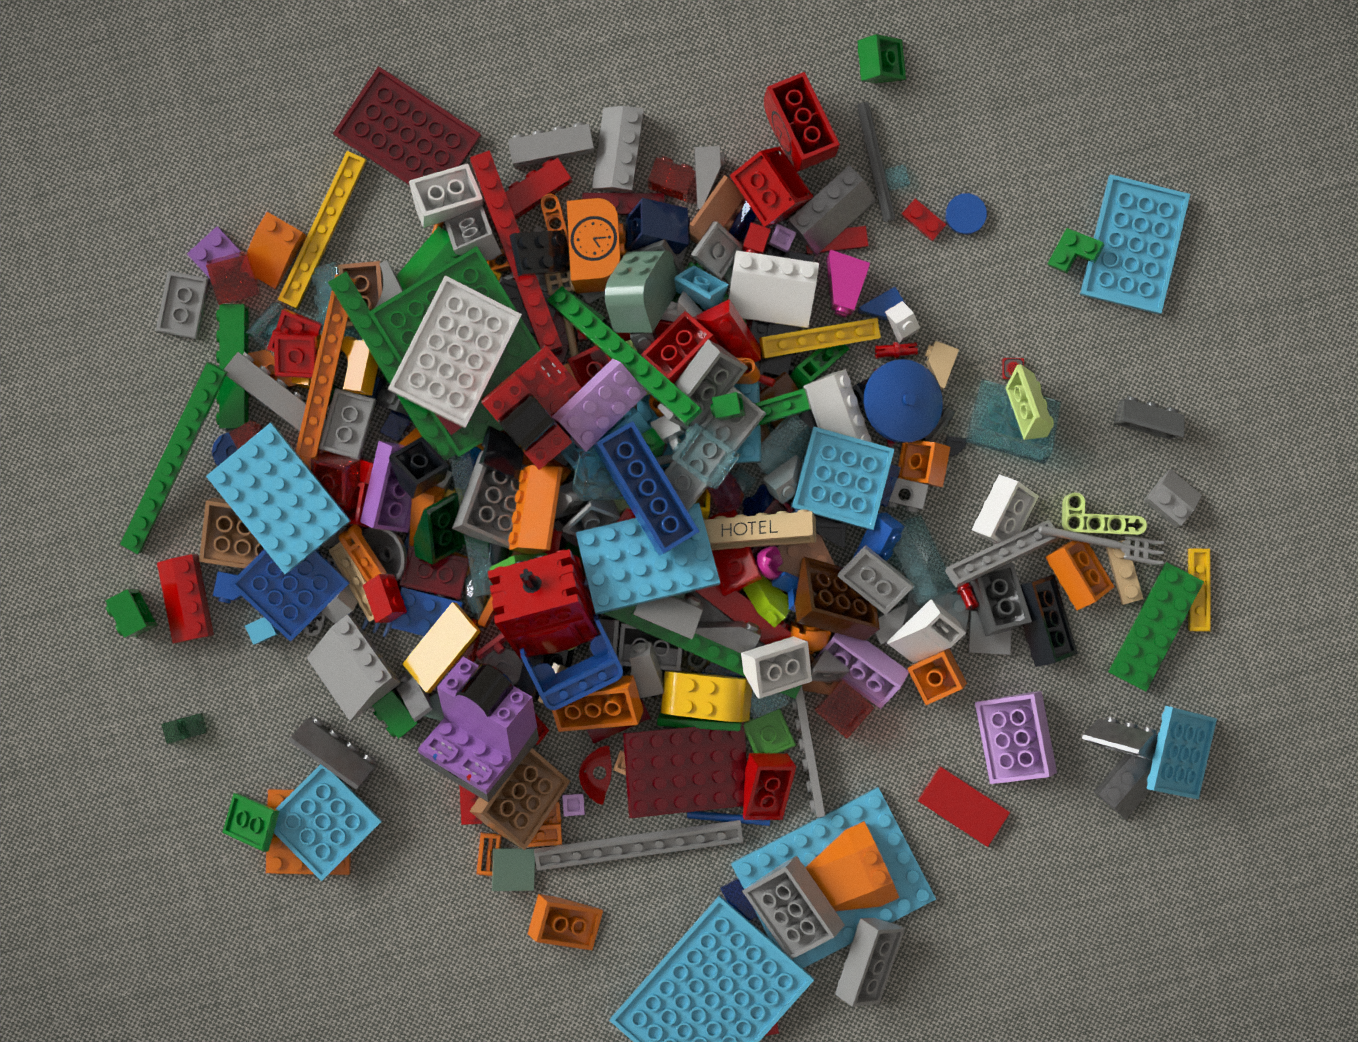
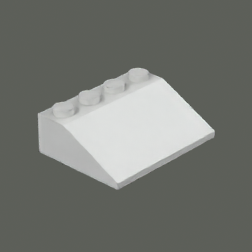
[728,250,819,328]

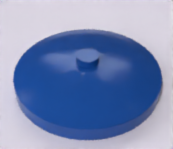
[864,359,943,443]

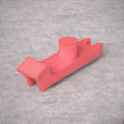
[475,633,507,660]

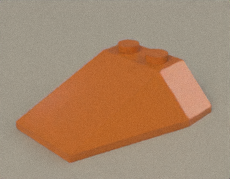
[805,821,899,911]

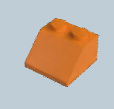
[896,441,950,488]
[907,648,967,705]

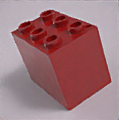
[729,146,814,227]

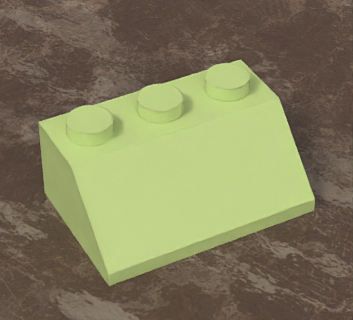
[1006,364,1054,440]

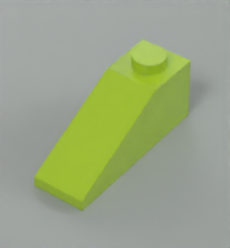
[743,573,790,628]

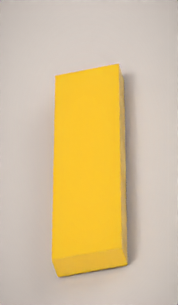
[1188,548,1211,631]

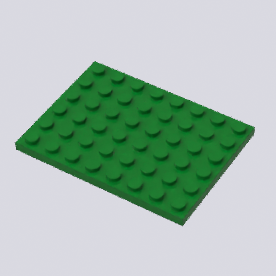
[368,246,540,457]

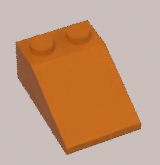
[240,212,307,289]
[527,894,603,950]

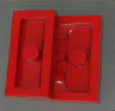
[267,309,323,352]

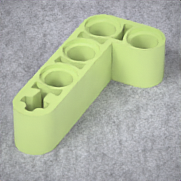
[1062,493,1147,535]

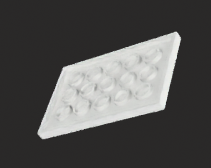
[388,276,522,428]

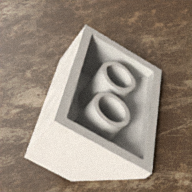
[409,164,483,228]
[972,475,1039,544]
[741,636,812,699]

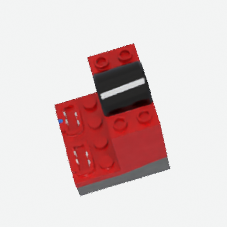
[481,345,582,470]

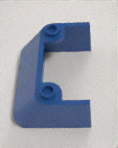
[520,614,623,710]

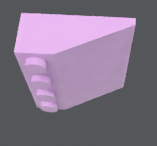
[975,691,1057,784]

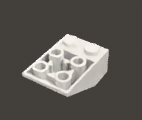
[887,599,966,663]

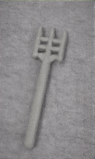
[1038,526,1165,565]

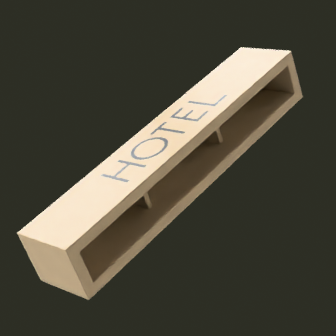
[703,509,816,550]

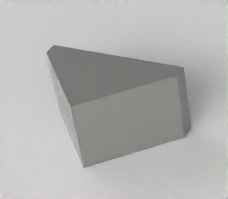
[321,585,358,624]
[810,649,849,682]

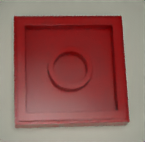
[274,334,317,378]

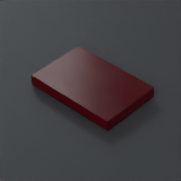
[399,546,470,600]

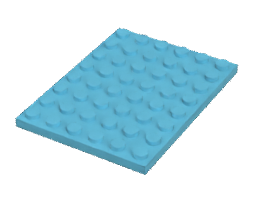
[731,787,936,968]
[609,895,814,1042]

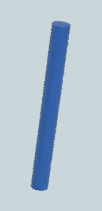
[687,811,770,826]

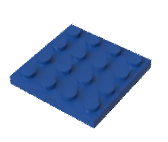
[230,549,350,642]

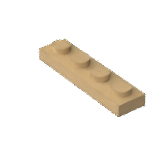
[329,542,374,622]

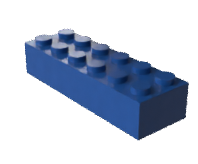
[593,421,700,556]

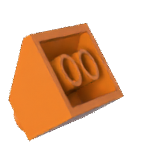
[1046,540,1114,610]

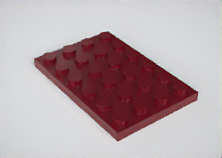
[333,66,481,186]
[623,722,747,818]

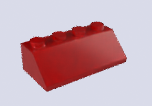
[157,554,214,644]

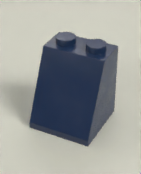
[626,198,690,254]

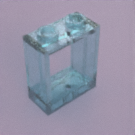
[671,423,741,489]

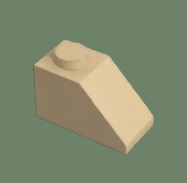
[925,341,959,390]

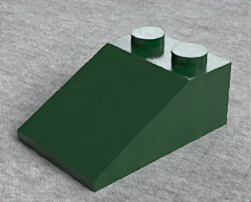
[413,492,463,565]

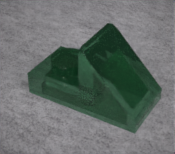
[161,713,207,744]

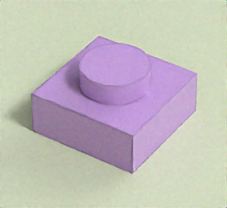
[768,224,796,253]
[562,793,585,816]

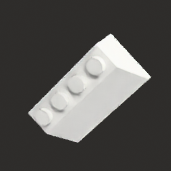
[803,369,872,442]

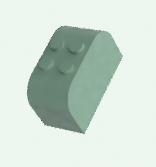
[605,251,678,333]

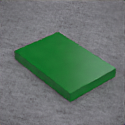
[222,793,280,852]

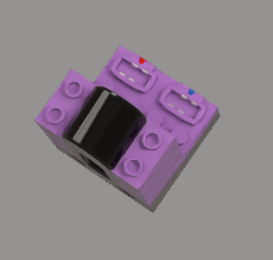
[418,657,539,802]

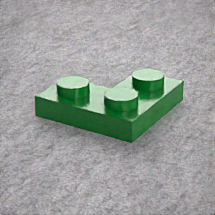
[1047,228,1105,274]

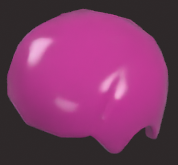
[757,546,783,580]

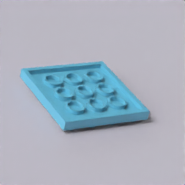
[791,427,894,530]
[1147,706,1217,800]
[274,764,382,881]

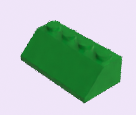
[397,226,461,291]

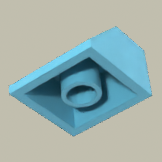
[674,265,729,310]

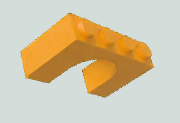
[292,334,378,396]

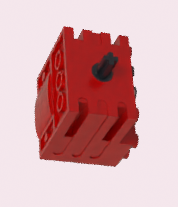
[488,549,600,659]

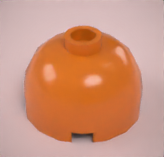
[790,618,832,654]

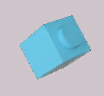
[245,617,280,645]

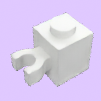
[651,415,687,453]

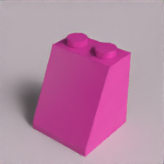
[826,250,870,318]

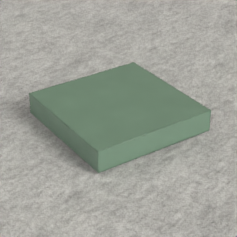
[492,848,535,891]

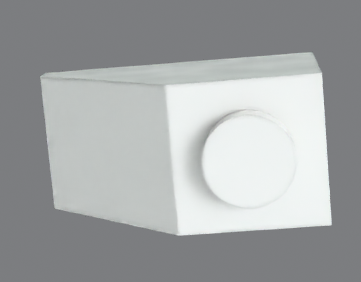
[885,301,920,343]

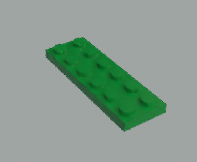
[1108,562,1204,692]

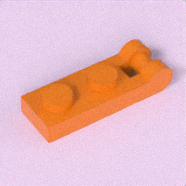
[339,525,387,582]

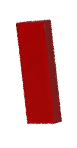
[806,226,868,255]

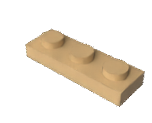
[1106,539,1143,605]

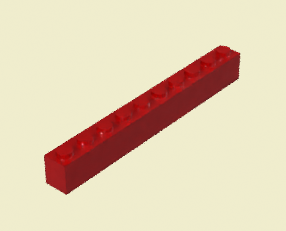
[470,150,562,353]
[615,507,791,645]

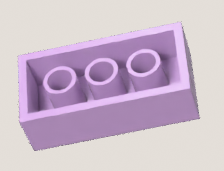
[552,359,647,452]

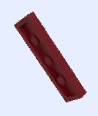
[582,193,665,215]

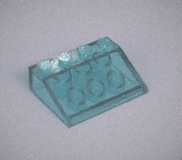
[965,379,1061,464]

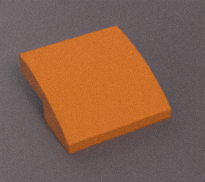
[528,800,562,847]

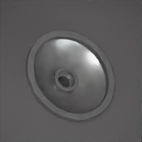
[362,527,407,582]

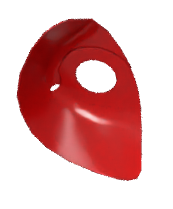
[579,746,612,805]

